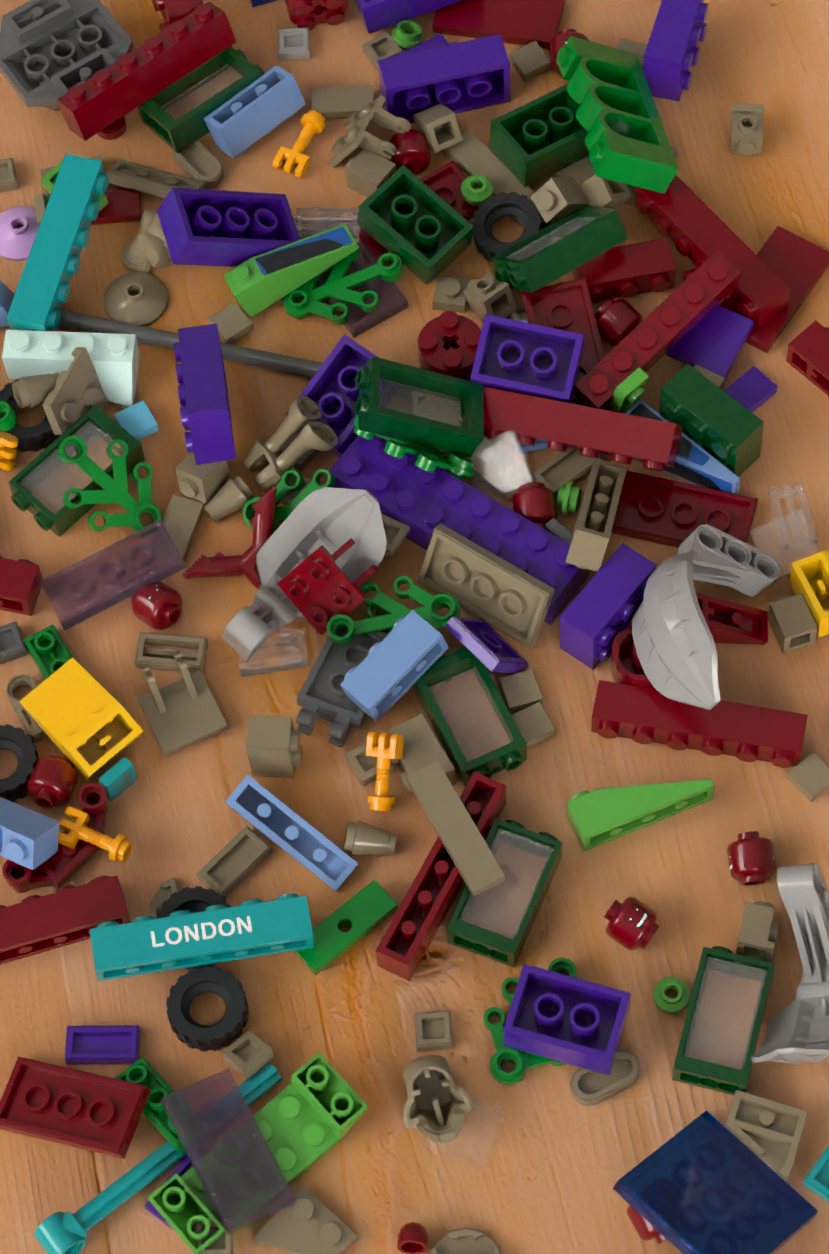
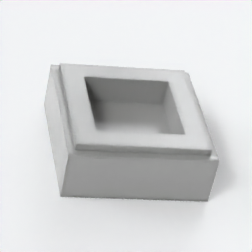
[278,27,310,61]

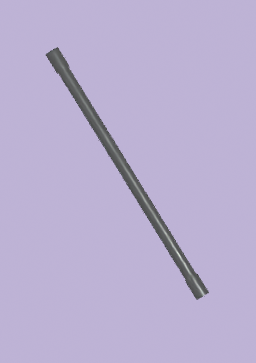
[59,308,414,399]

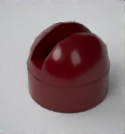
[397,1222,428,1254]

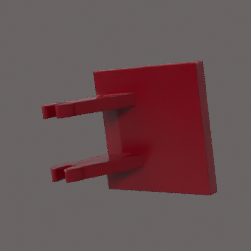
[277,538,378,636]

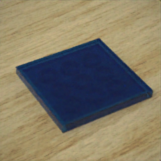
[613,1110,818,1254]

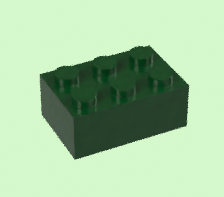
[489,84,590,187]
[357,165,474,285]
[659,363,764,477]

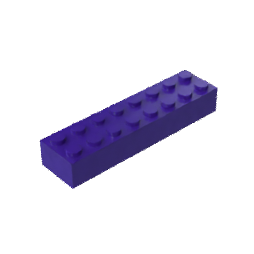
[329,435,589,625]

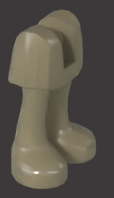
[243,395,338,492]

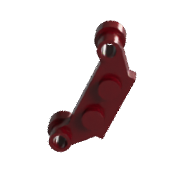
[2,783,108,893]

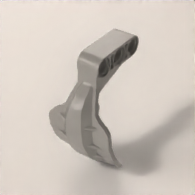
[221,487,387,661]
[632,524,780,710]
[751,863,829,1065]

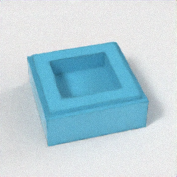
[114,401,159,440]

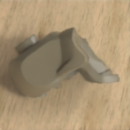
[122,210,173,273]
[403,1055,474,1144]

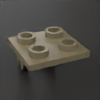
[328,95,411,168]
[137,653,228,756]

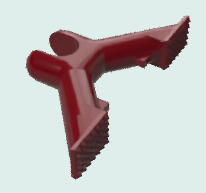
[183,486,277,589]

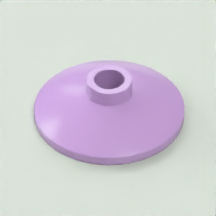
[0,206,40,261]

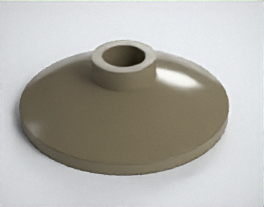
[104,272,168,327]

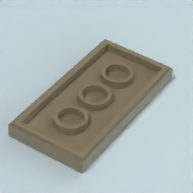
[418,523,555,648]

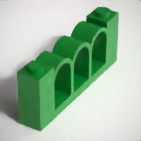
[557,36,679,194]

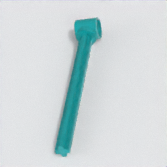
[34,1063,283,1254]

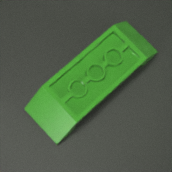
[147,1052,368,1254]

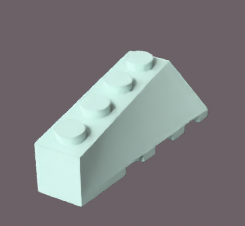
[2,330,140,409]

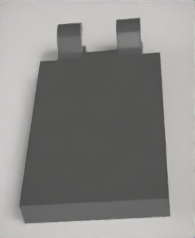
[296,628,388,748]

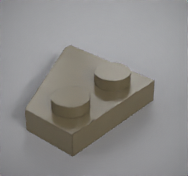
[42,347,108,435]
[725,1090,808,1182]
[253,1186,358,1254]

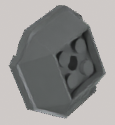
[0,0,134,111]

